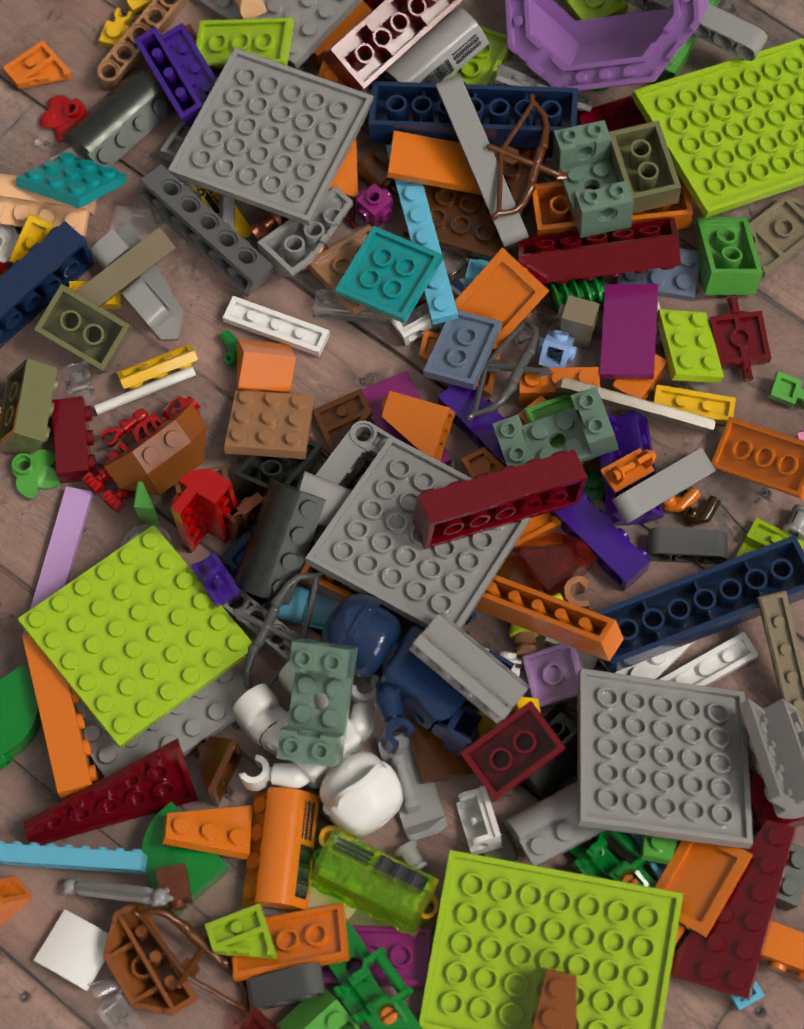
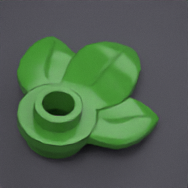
[11,449,60,499]

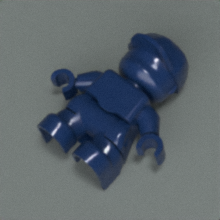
[319,594,514,757]

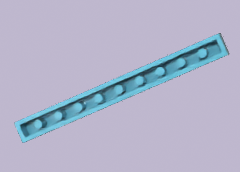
[0,840,148,874]

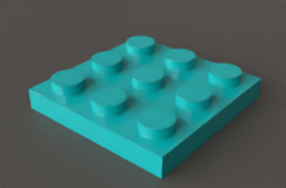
[16,153,126,208]
[335,226,443,324]

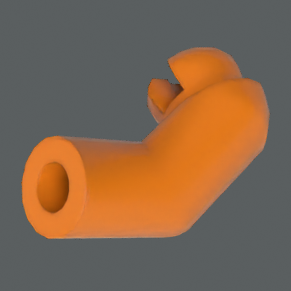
[662,487,701,512]

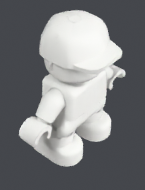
[233,662,403,838]

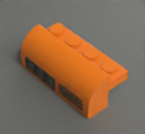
[242,787,320,912]

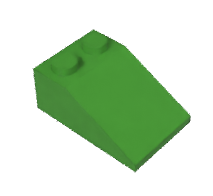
[696,217,763,295]

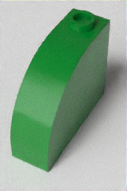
[0,664,42,770]
[142,802,230,916]

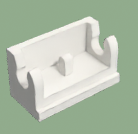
[391,302,445,346]
[456,785,502,855]

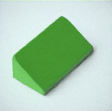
[134,482,161,528]

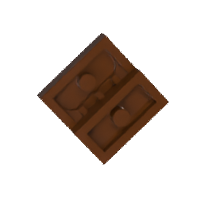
[408,723,474,784]

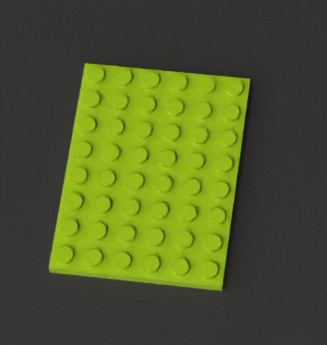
[631,38,804,218]
[419,850,683,1029]

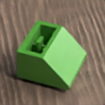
[277,987,360,1029]

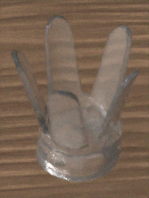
[87,975,124,1011]

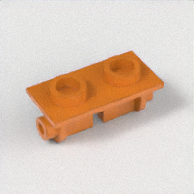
[600,448,656,493]

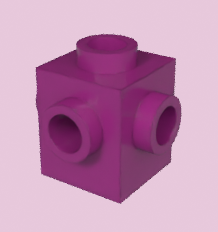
[356,183,393,228]

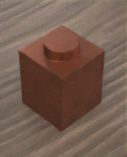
[155,863,193,911]

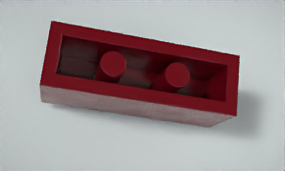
[52,396,97,484]

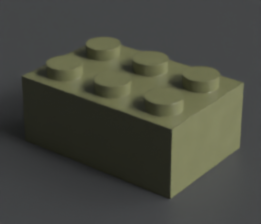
[609,121,681,213]
[34,284,134,372]
[0,358,58,455]

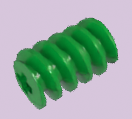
[548,276,605,311]

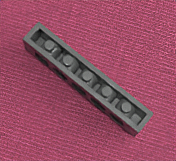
[135,164,274,297]

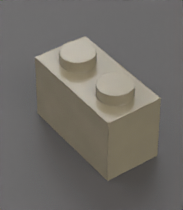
[556,295,600,350]

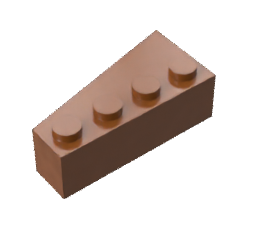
[533,968,577,1029]

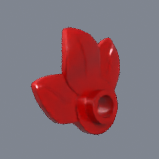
[39,95,86,142]

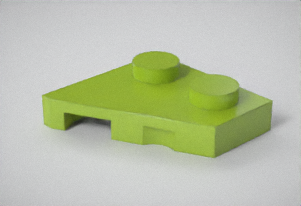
[205,903,278,959]

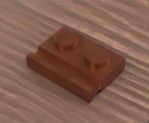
[226,492,263,547]

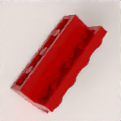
[171,469,238,553]

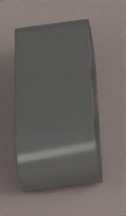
[648,527,728,564]
[246,963,325,1011]

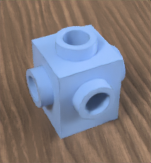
[537,330,577,368]

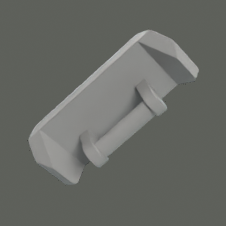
[377,731,448,842]

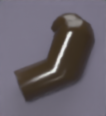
[683,496,721,525]

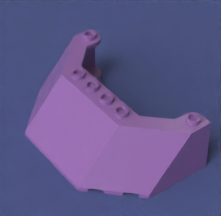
[505,0,709,91]

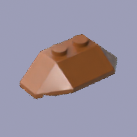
[104,403,207,495]
[103,902,198,1016]

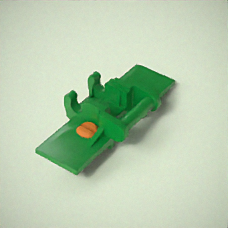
[568,830,657,888]
[328,921,423,1029]

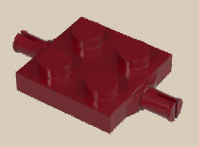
[709,296,771,382]

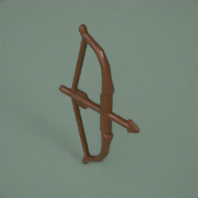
[486,94,568,220]
[131,907,252,1020]

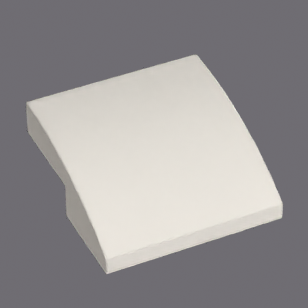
[34,909,108,991]

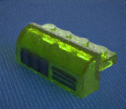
[310,829,439,937]

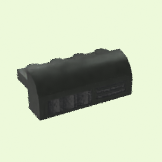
[62,70,175,167]
[234,479,326,605]

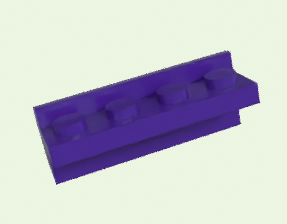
[134,22,217,128]
[598,411,664,526]

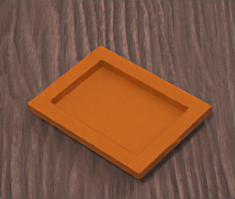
[455,248,549,345]
[655,840,753,937]

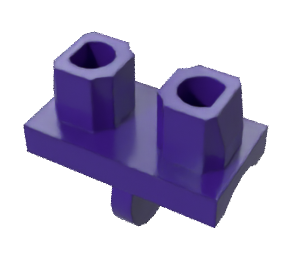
[191,552,241,608]

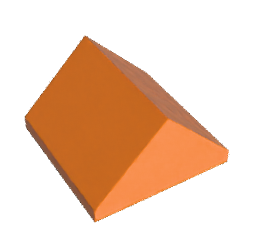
[237,339,296,394]

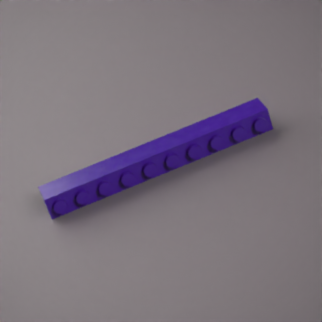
[438,384,650,591]

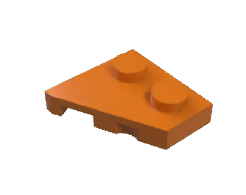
[3,40,73,89]

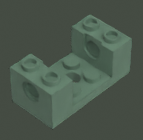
[553,120,634,238]
[493,386,619,467]
[276,638,358,767]

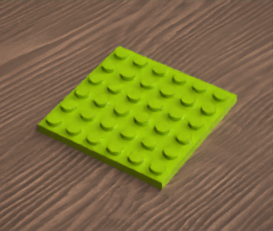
[18,525,253,749]

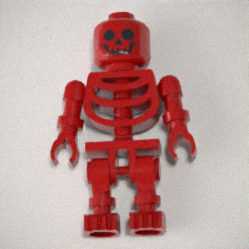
[82,395,201,513]

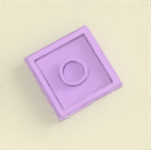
[522,643,583,709]

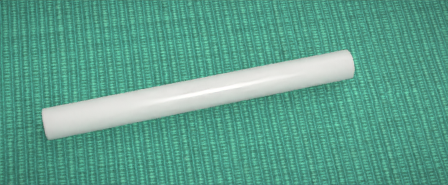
[94,366,196,415]

